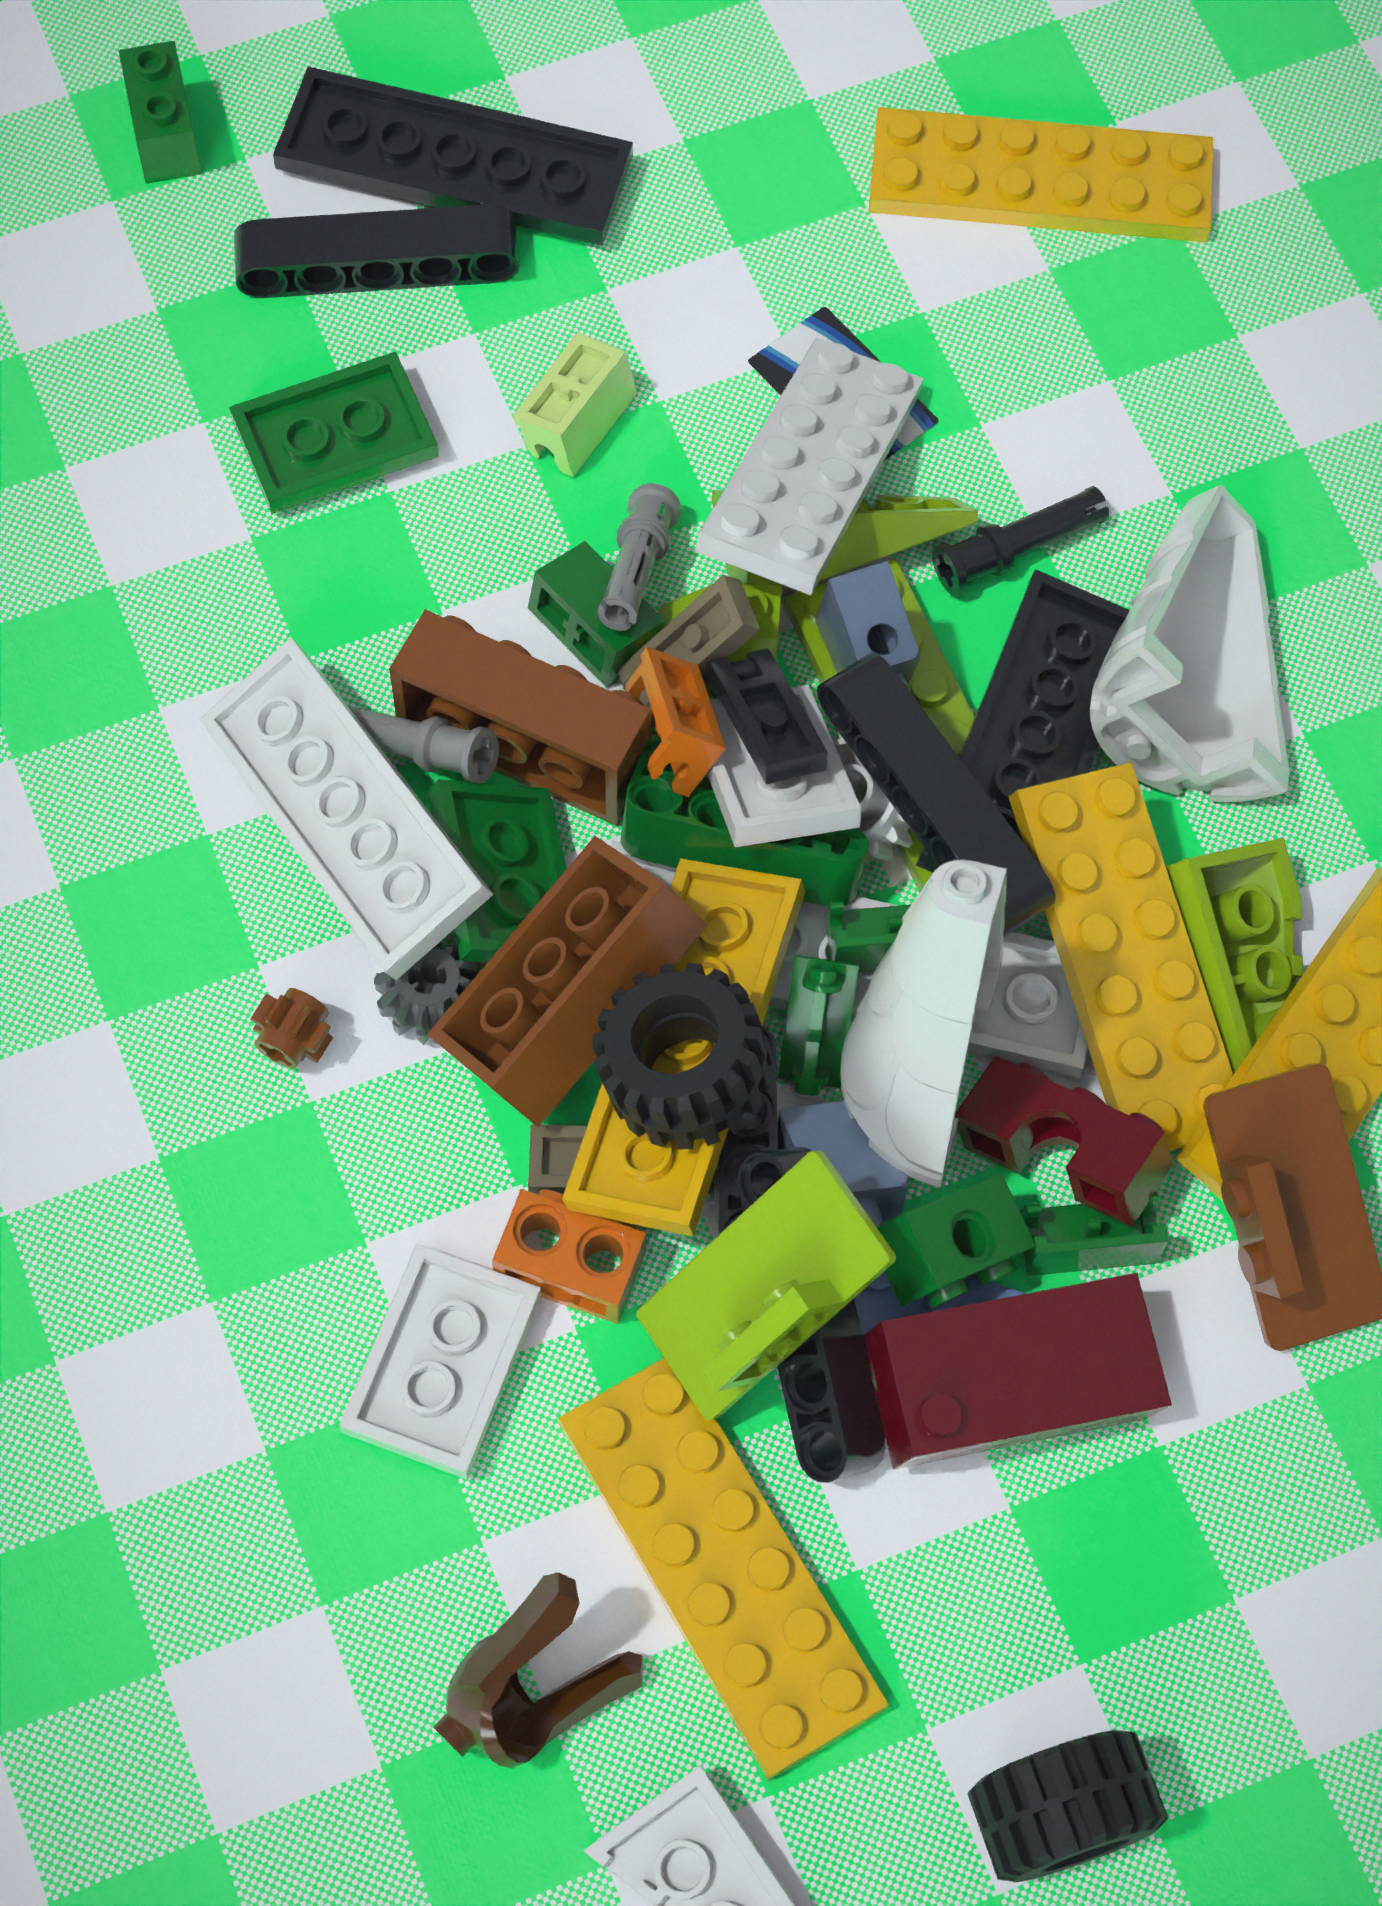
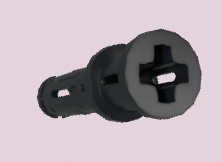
[932,485,1109,596]

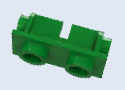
[778,955,859,1096]

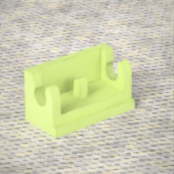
[512,332,637,477]

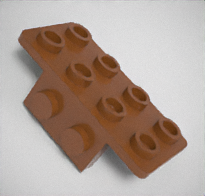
[1203,1063,1382,1351]

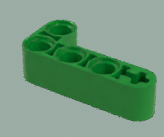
[620,737,869,907]

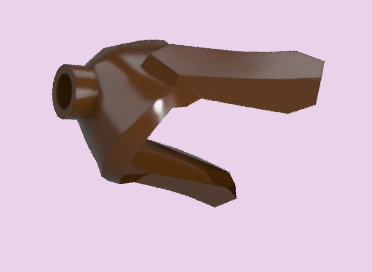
[433,1572,643,1769]

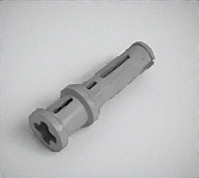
[598,483,681,631]
[347,705,499,784]

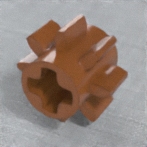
[250,988,334,1069]

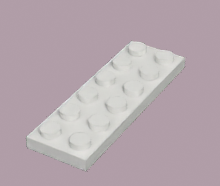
[695,338,924,595]
[199,637,494,980]

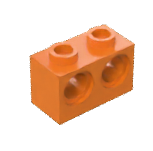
[492,1189,646,1324]

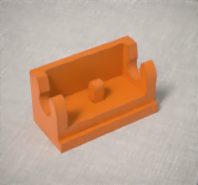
[625,647,726,797]

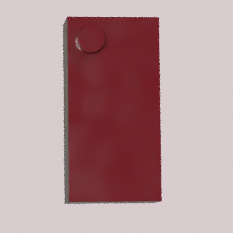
[863,1273,1172,1470]

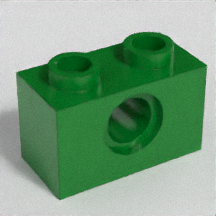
[118,40,202,184]
[877,1173,1036,1308]

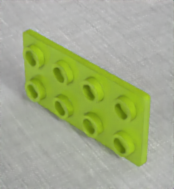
[637,1150,896,1421]

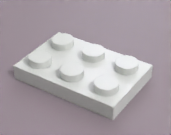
[707,685,861,847]
[339,1243,541,1479]

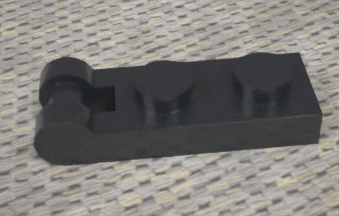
[705,648,828,784]

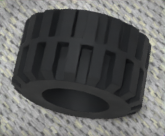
[592,963,773,1150]
[967,1730,1169,1882]

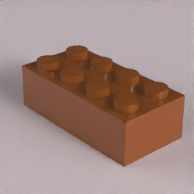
[389,609,651,826]
[427,836,708,1127]

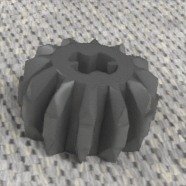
[374,941,481,1045]

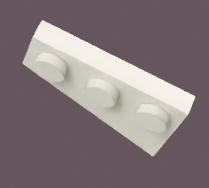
[583,1766,796,1906]

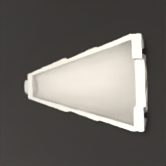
[1090,485,1289,802]
[840,860,1007,1188]

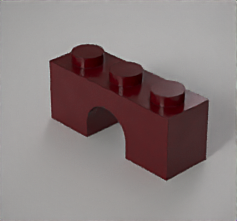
[955,1056,1173,1227]

